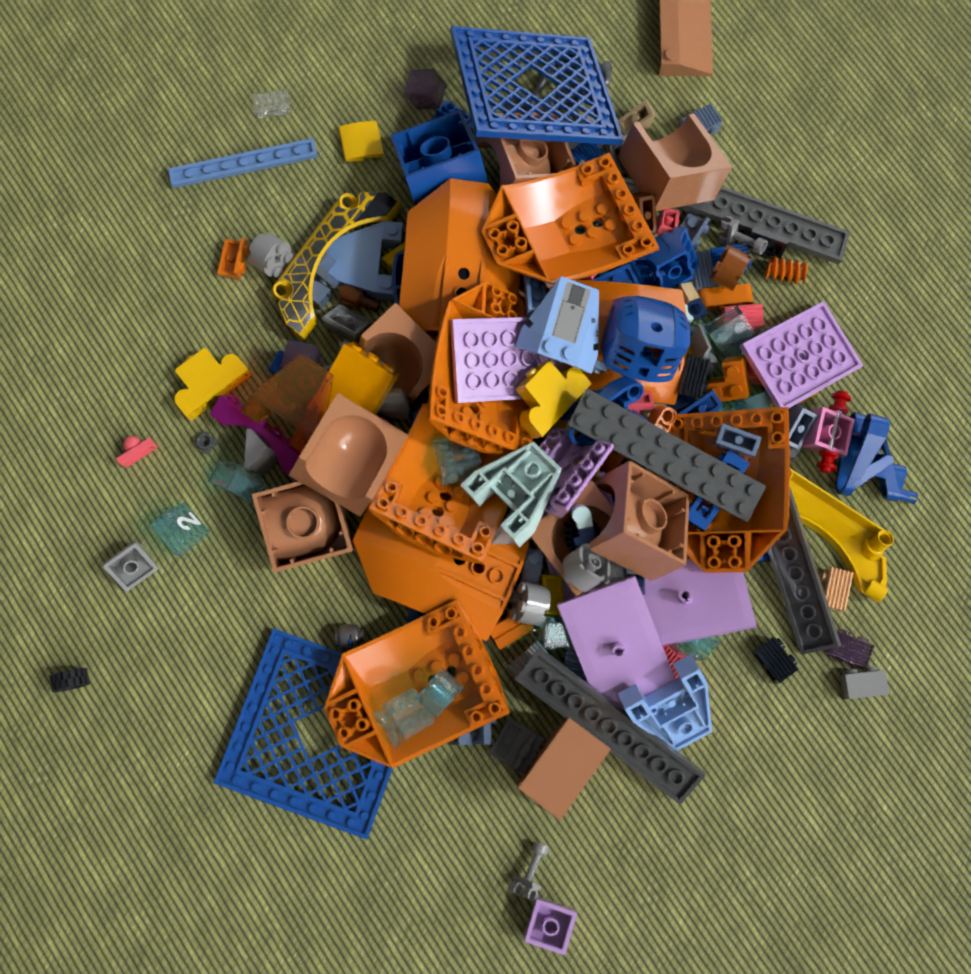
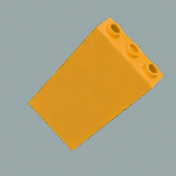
[292,342,399,449]

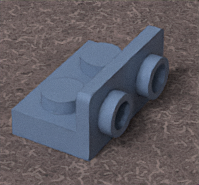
[680,212,711,251]

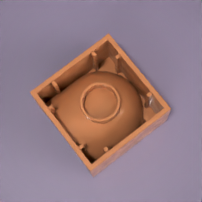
[474,112,577,195]
[617,114,732,211]
[359,303,436,406]
[289,393,408,516]
[590,461,690,581]
[252,481,355,573]
[531,481,617,596]
[516,718,611,820]

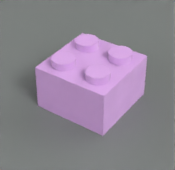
[524,897,577,955]

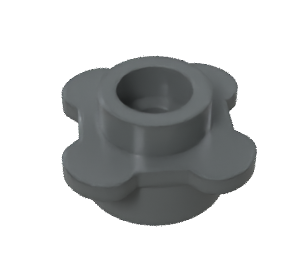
[194,431,218,454]

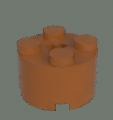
[709,245,752,291]

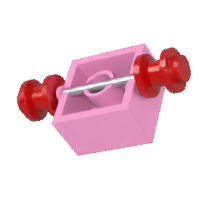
[801,390,855,474]

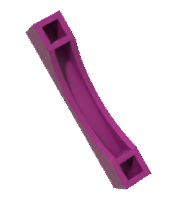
[210,394,304,481]

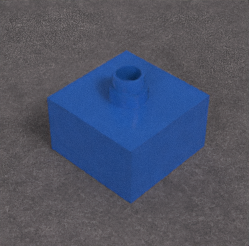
[390,110,489,206]

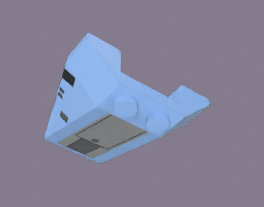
[515,276,599,374]

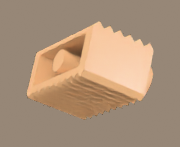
[820,567,853,613]

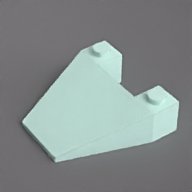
[461,442,562,547]

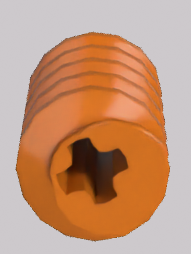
[765,256,808,285]

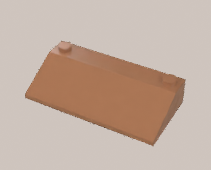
[658,0,713,76]

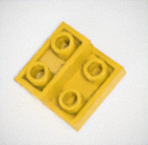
[338,121,384,162]

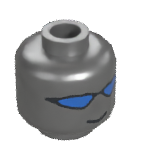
[335,624,365,651]

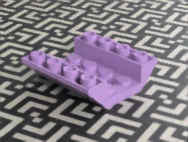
[539,426,614,518]

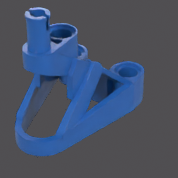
[559,376,648,447]
[835,412,918,504]

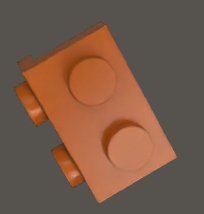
[217,238,250,280]

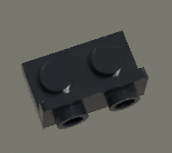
[747,226,789,259]

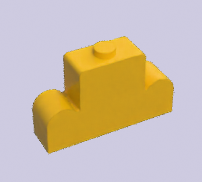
[175,348,252,421]
[516,361,592,439]

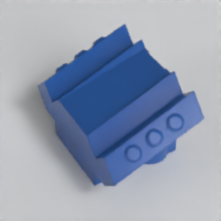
[631,226,700,289]

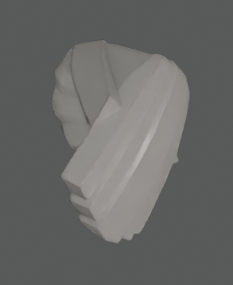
[377,385,411,421]

